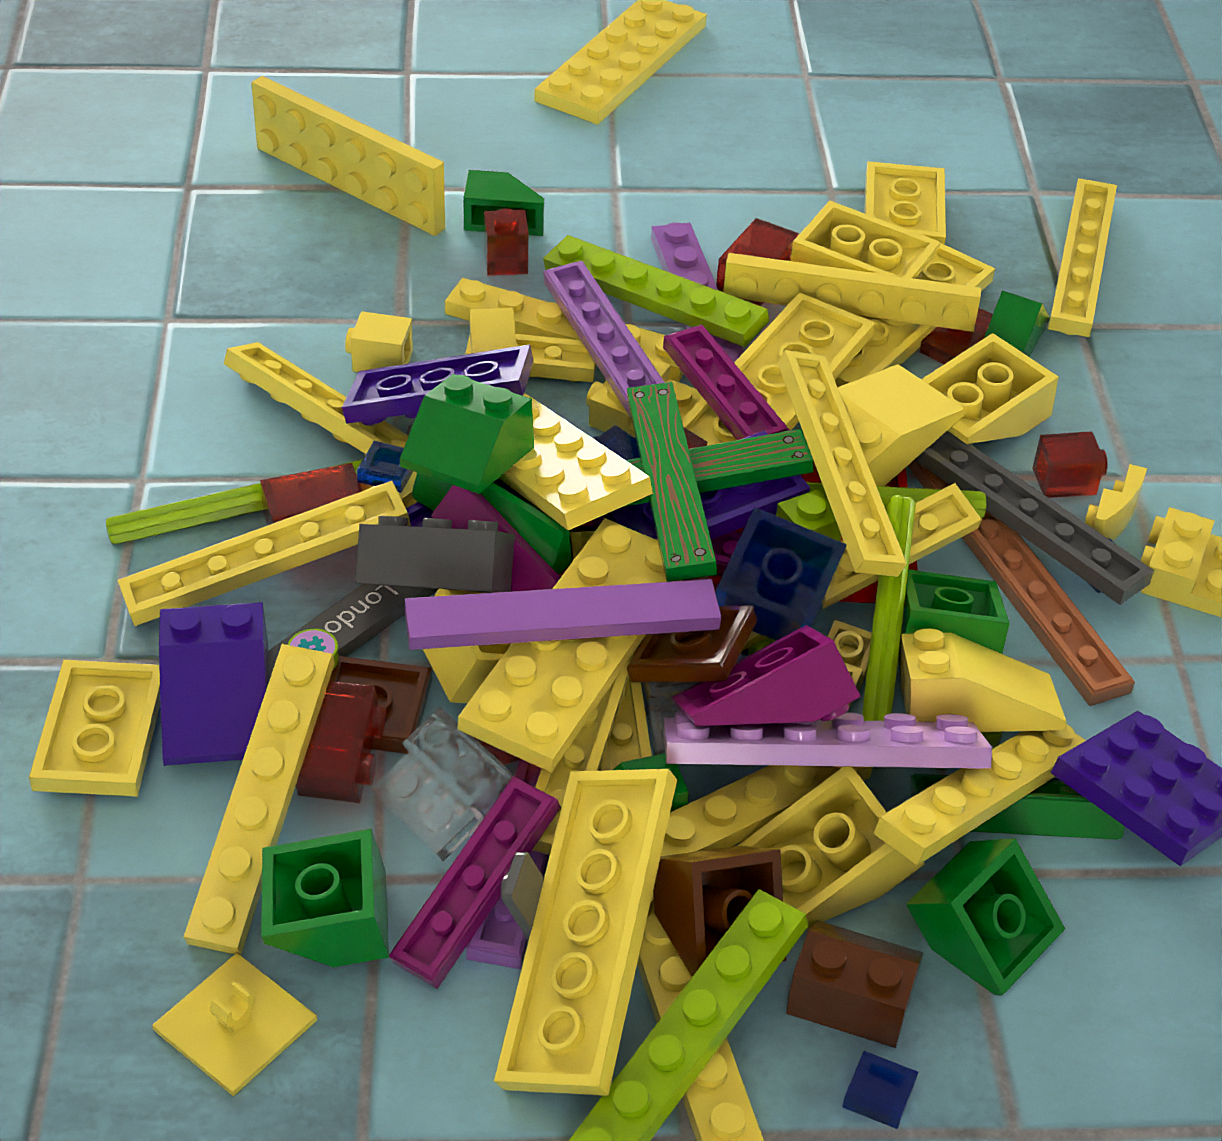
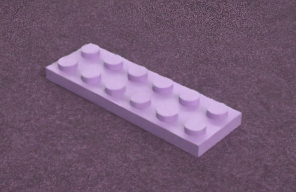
[663,711,992,769]

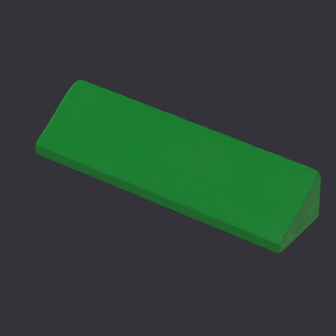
[412,473,572,575]
[910,773,1125,840]

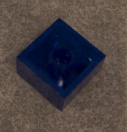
[716,507,847,641]

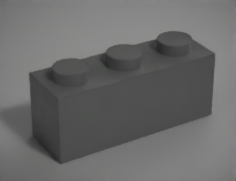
[355,516,515,593]

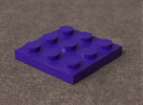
[1051,711,1222,866]

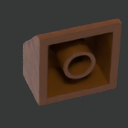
[653,846,787,976]
[786,920,924,1048]

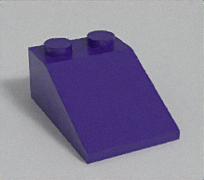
[159,602,269,766]

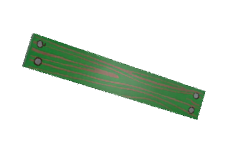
[627,382,717,582]
[527,429,813,516]

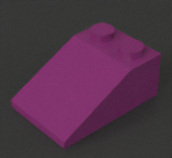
[671,625,861,726]

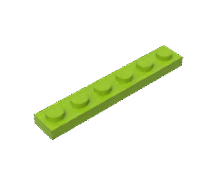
[543,235,769,347]
[569,889,808,1141]

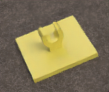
[152,953,317,1096]

